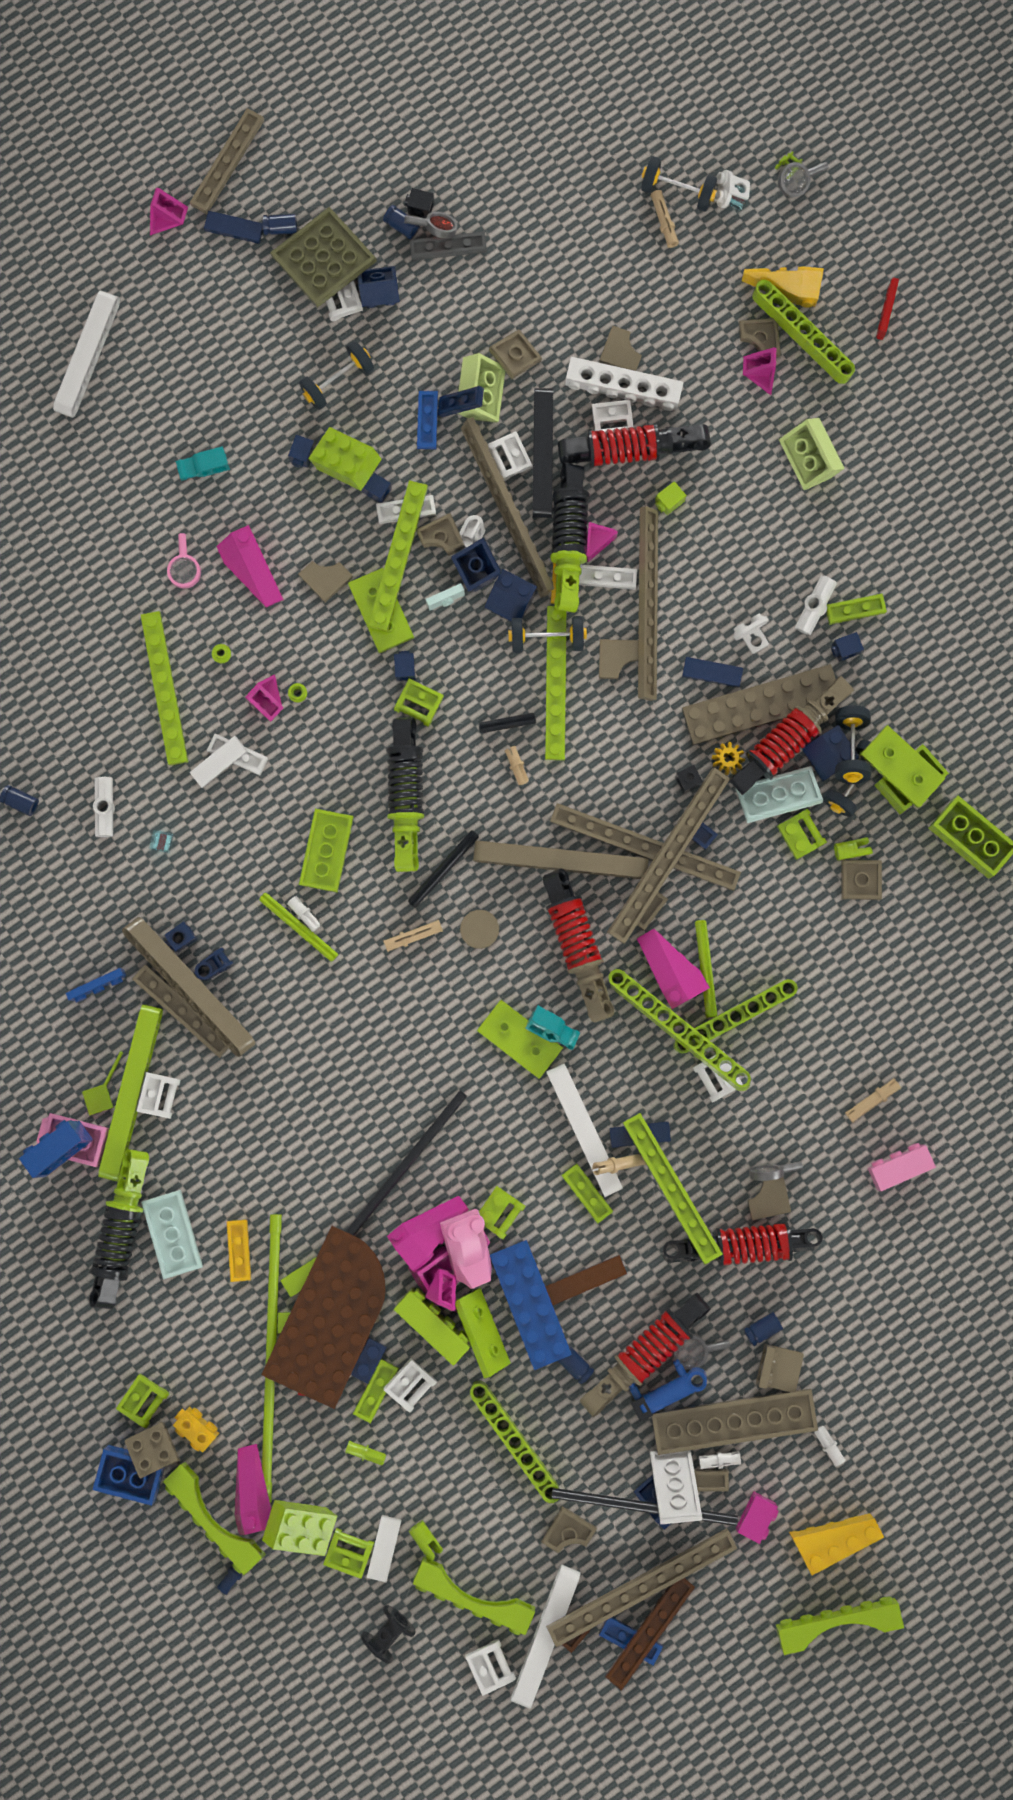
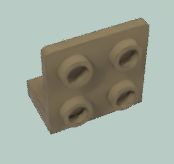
[756,1343,804,1392]
[125,1422,180,1478]

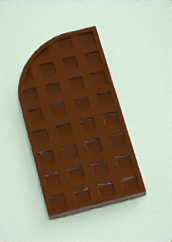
[261,1225,385,1409]

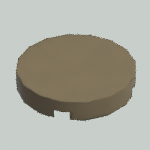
[460,910,499,949]

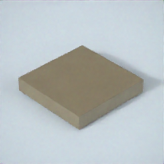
[489,329,542,379]
[841,860,882,900]

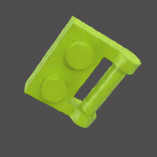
[394,678,444,727]
[777,809,828,860]
[479,1186,526,1240]
[116,1373,170,1428]
[323,1528,374,1579]

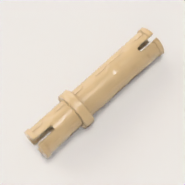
[650,190,679,248]
[383,920,443,952]
[845,1078,901,1123]
[592,1154,646,1175]

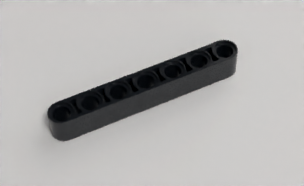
[533,388,553,518]

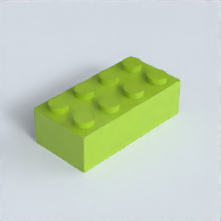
[928,795,1013,879]
[393,1287,471,1366]

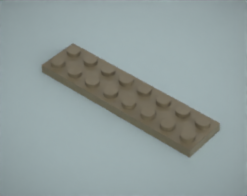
[682,664,836,745]
[652,1389,818,1455]

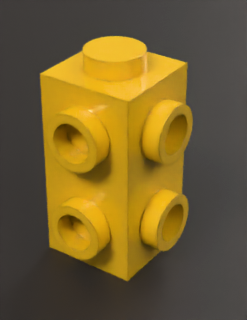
[173,1406,220,1453]

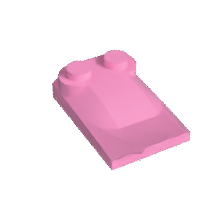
[36,1113,109,1167]
[440,1209,492,1289]

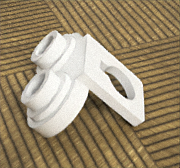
[714,170,750,208]
[459,515,486,551]
[733,613,769,654]

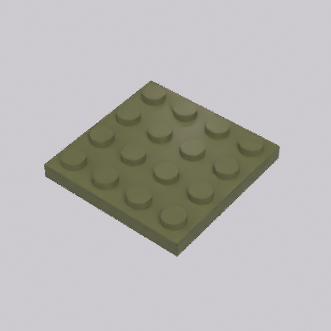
[270,207,377,308]

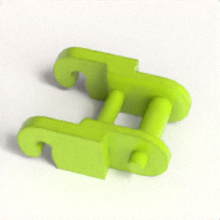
[775,151,803,180]

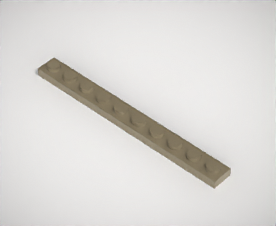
[461,417,554,598]
[638,506,658,701]
[607,768,730,944]
[550,803,741,891]
[546,1528,737,1648]

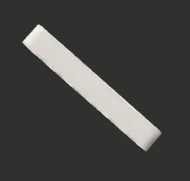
[53,291,120,418]
[546,1064,623,1197]
[511,1564,581,1709]

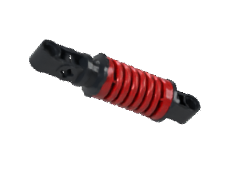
[557,423,711,468]
[662,1222,823,1267]

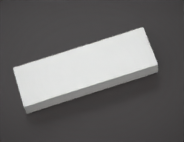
[376,495,436,524]
[579,565,637,590]
[207,734,268,776]
[190,736,248,788]
[367,1515,401,1582]

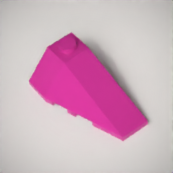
[216,525,284,607]
[637,929,710,1009]
[387,1196,469,1273]

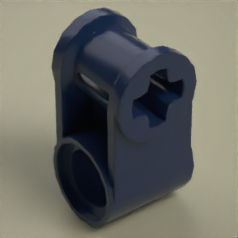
[195,947,234,981]

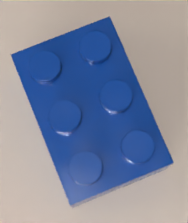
[19,1120,93,1178]
[93,1445,165,1506]

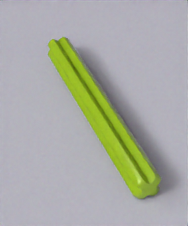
[259,893,338,962]
[695,920,717,1018]

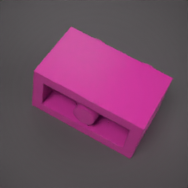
[735,1491,779,1544]

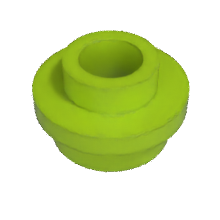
[212,644,231,664]
[288,683,307,703]

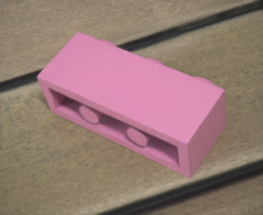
[868,1143,936,1191]

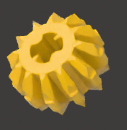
[711,742,745,776]

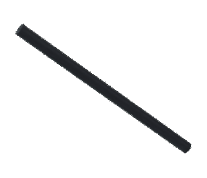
[346,1090,467,1236]
[552,1488,738,1526]

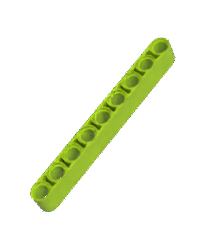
[608,969,751,1091]
[98,1004,163,1182]

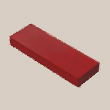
[876,277,899,340]

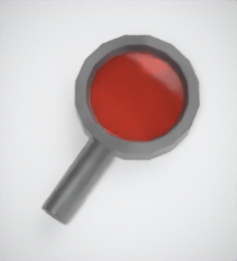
[404,211,457,238]

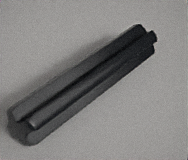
[478,713,536,733]

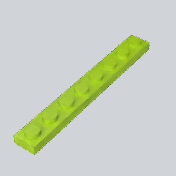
[368,480,428,632]
[545,606,567,760]
[140,611,188,766]
[623,1113,723,1265]

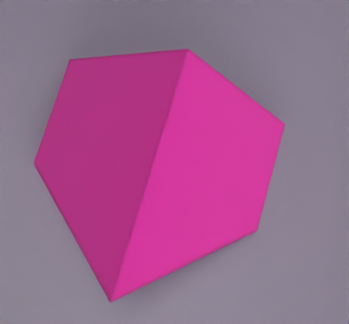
[150,188,188,235]
[743,347,777,395]
[586,522,618,562]
[245,674,284,722]
[425,1269,457,1312]

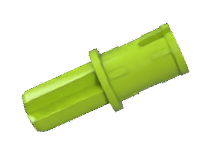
[345,1440,386,1465]

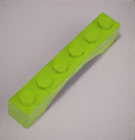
[163,1462,266,1575]
[413,1556,535,1635]
[776,1596,904,1655]

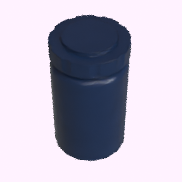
[383,205,420,240]
[262,214,297,235]
[0,784,39,816]
[744,1312,783,1346]
[558,1345,594,1385]

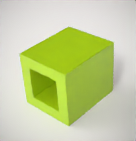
[655,481,687,515]

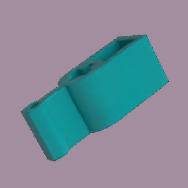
[175,446,230,481]
[525,1005,580,1050]

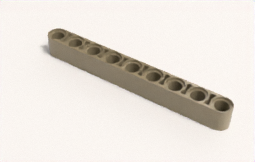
[473,841,649,879]
[122,917,255,1057]

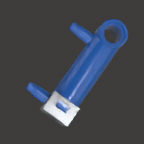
[629,1359,707,1422]

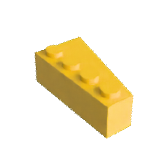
[789,1513,884,1575]

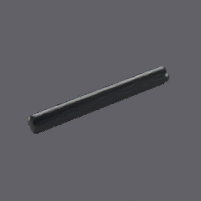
[408,830,479,908]

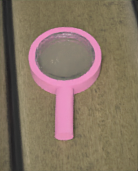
[167,533,201,589]

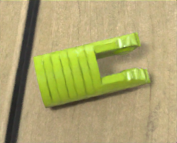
[834,837,873,861]
[408,1520,443,1562]

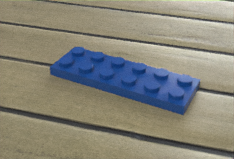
[490,1240,572,1370]

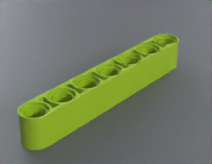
[752,280,855,384]
[673,979,798,1054]
[470,1380,560,1503]

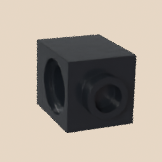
[405,188,435,218]
[675,765,703,794]

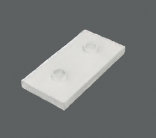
[650,1450,702,1524]

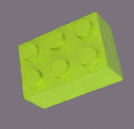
[308,427,382,491]
[874,744,949,815]
[262,1500,337,1556]

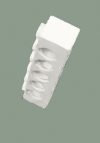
[565,357,683,411]

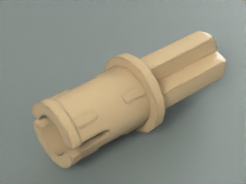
[505,746,529,785]

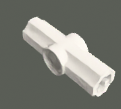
[795,576,837,635]
[93,777,115,837]

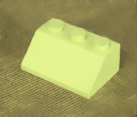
[457,353,505,422]
[779,418,845,490]

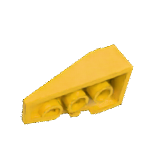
[742,266,824,308]

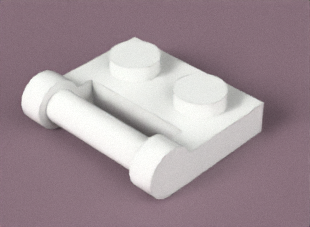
[326,281,363,321]
[592,400,634,432]
[488,431,532,481]
[693,1050,743,1103]
[136,1072,181,1119]
[384,1358,437,1412]
[465,1639,516,1696]

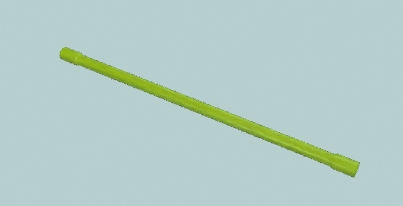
[262,1214,282,1503]

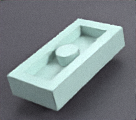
[426,583,465,611]

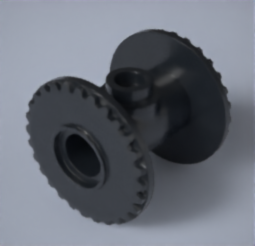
[361,1605,416,1664]

